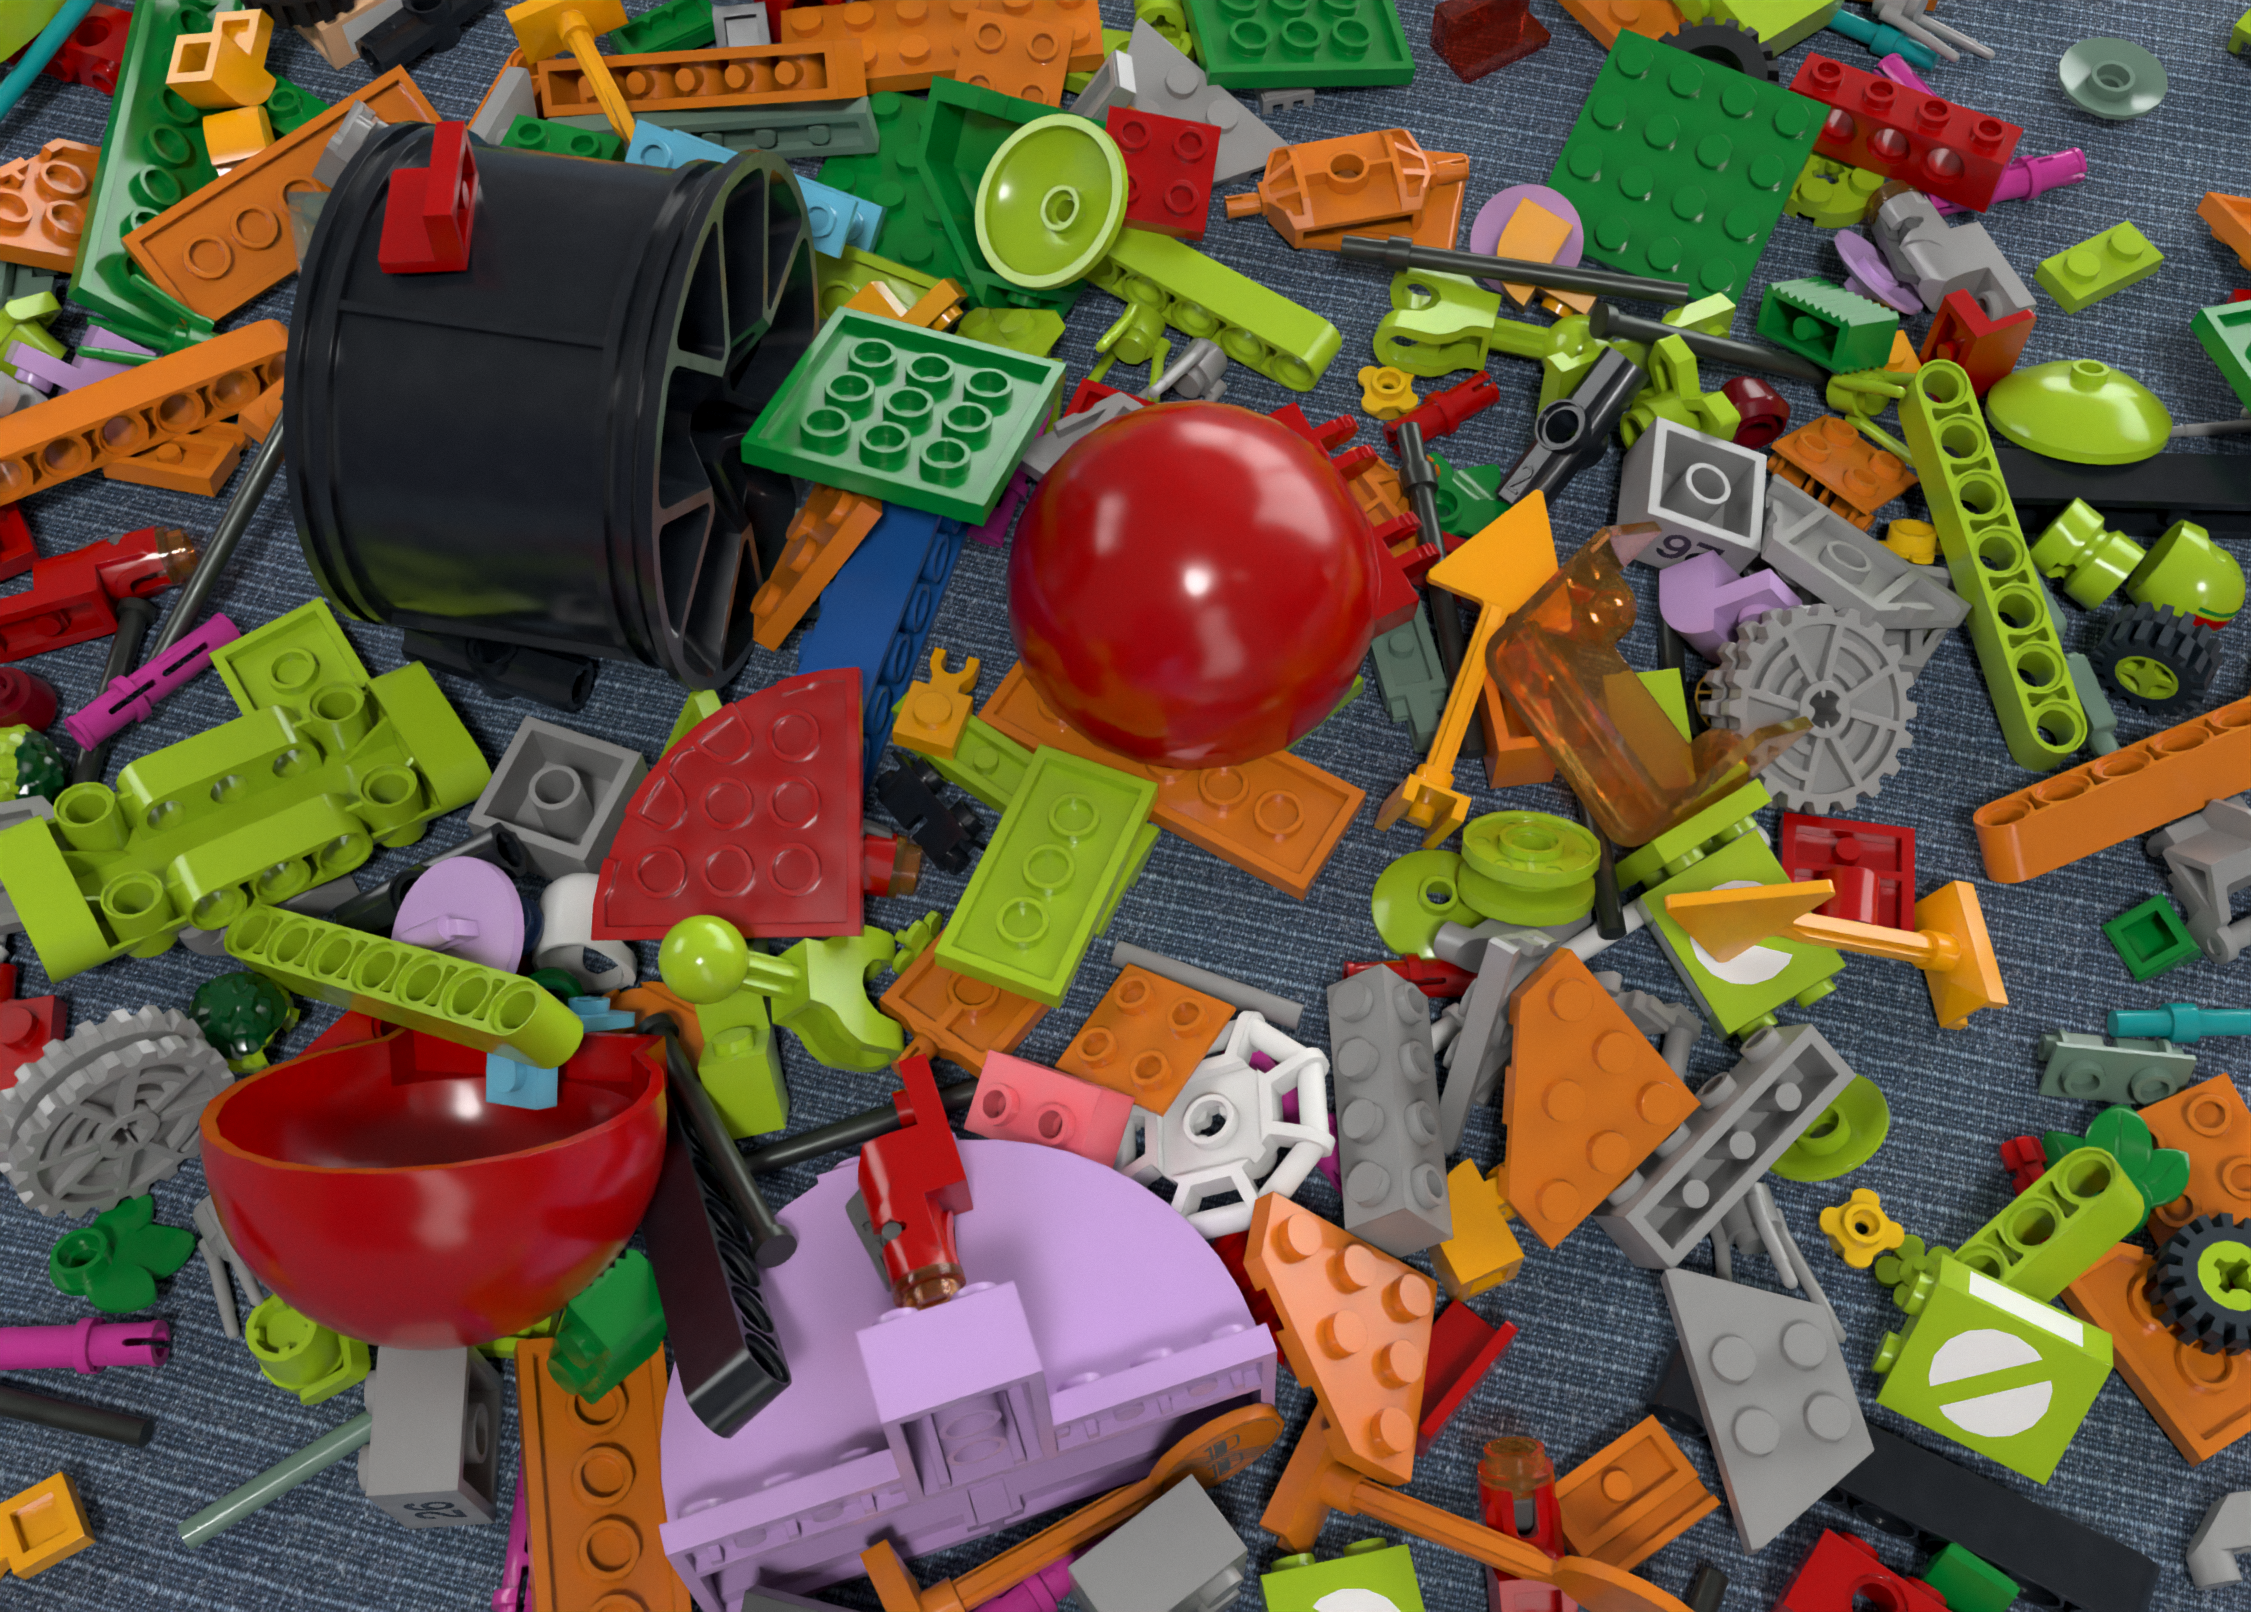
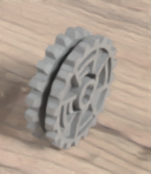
[1700,604,1917,814]
[0,1005,235,1218]

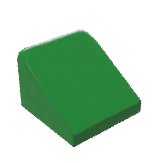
[2102,893,2204,983]
[1919,1542,2021,1612]

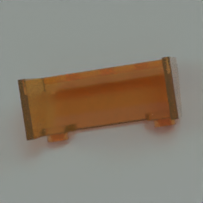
[1485,521,1814,847]

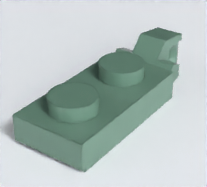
[1368,589,1448,753]

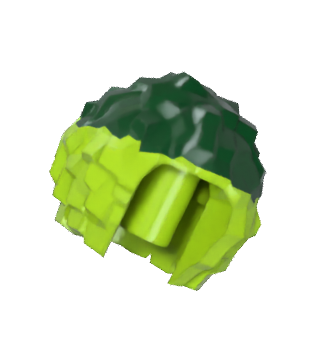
[0,724,71,806]
[187,971,301,1074]

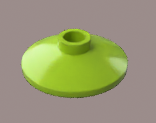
[1371,849,1489,959]
[1768,1073,1890,1182]

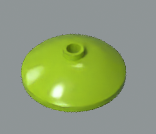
[975,114,1128,290]
[1985,359,2173,465]

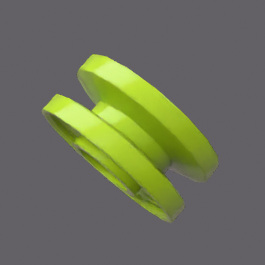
[1457,810,1601,927]

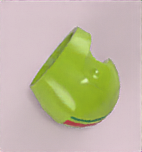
[2126,519,2246,634]

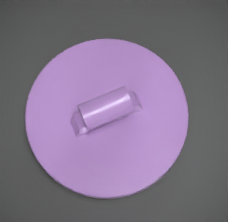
[391,856,525,974]

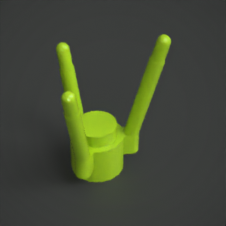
[1067,302,1172,408]
[1826,368,1916,469]

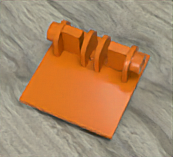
[954,8,1075,109]
[1766,414,1920,533]
[1054,963,1236,1117]
[2137,1072,2251,1248]

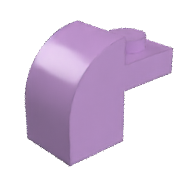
[3,324,156,397]
[1659,550,1802,664]

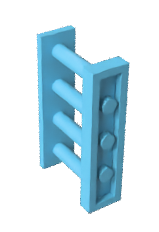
[625,119,888,258]

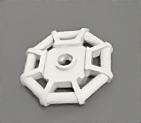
[1113,1011,1336,1240]

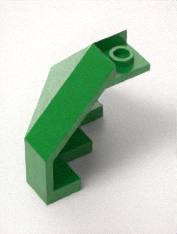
[914,75,1106,320]

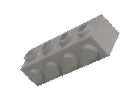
[1327,963,1454,1259]
[1591,1023,1857,1270]

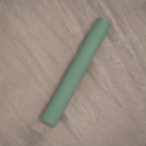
[177,1410,372,1550]

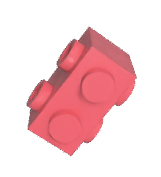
[963,1050,1135,1169]

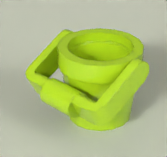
[0,291,68,389]
[245,1294,371,1405]

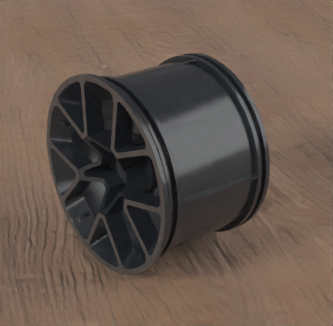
[283,120,819,693]

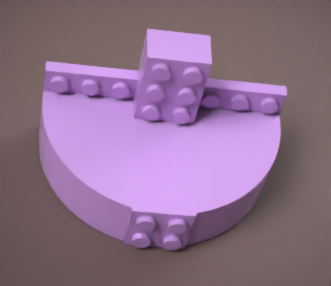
[659,1132,1277,1612]

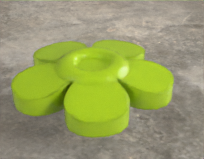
[892,910,942,976]
[1875,1234,1954,1310]

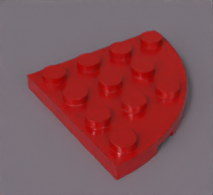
[591,667,864,941]

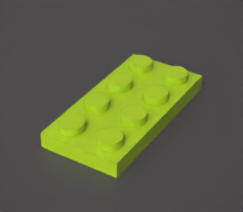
[934,743,1159,1009]

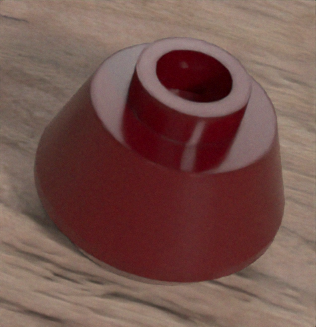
[1720,376,1791,450]
[0,667,58,734]

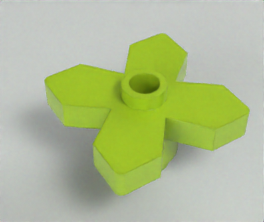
[1620,333,1741,450]

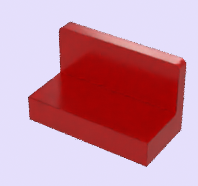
[378,121,479,274]
[1918,288,2037,403]
[1415,1298,1519,1459]

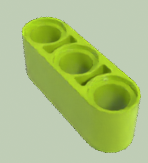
[1951,1146,2145,1303]

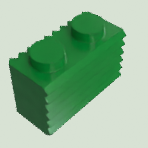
[1755,276,1900,376]
[546,1249,668,1405]

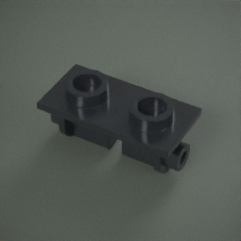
[875,750,989,875]

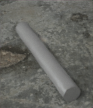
[1111,940,1305,1030]

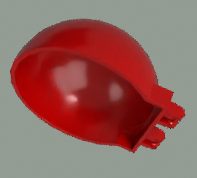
[1005,399,1442,771]
[199,1026,668,1351]

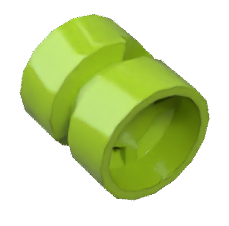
[2028,497,2147,612]

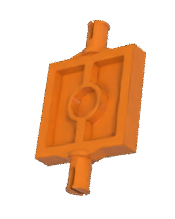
[879,926,1052,1079]

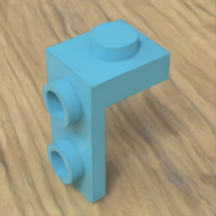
[486,996,635,1110]

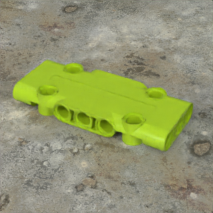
[0,660,492,985]

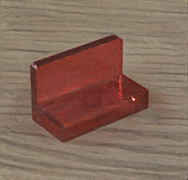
[1430,0,1551,84]

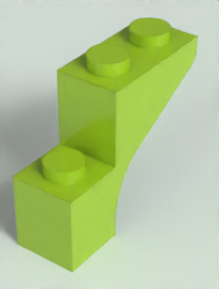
[694,939,790,1140]

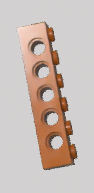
[537,39,867,117]

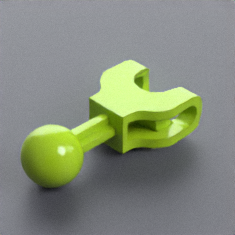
[1373,267,1614,377]
[658,915,905,1073]

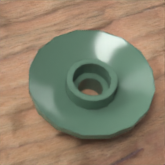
[2057,37,2168,120]

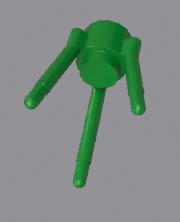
[76,274,221,366]

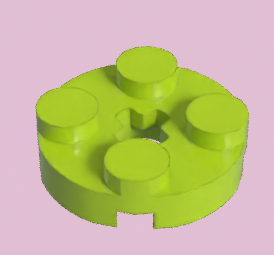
[1783,150,1884,229]

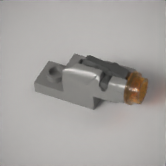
[1866,179,2037,322]

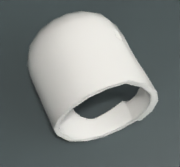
[531,873,637,994]

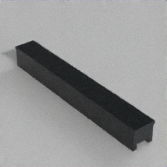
[1927,447,2251,540]

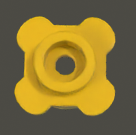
[1357,366,1418,420]
[1878,519,1944,565]
[1818,1188,1905,1269]

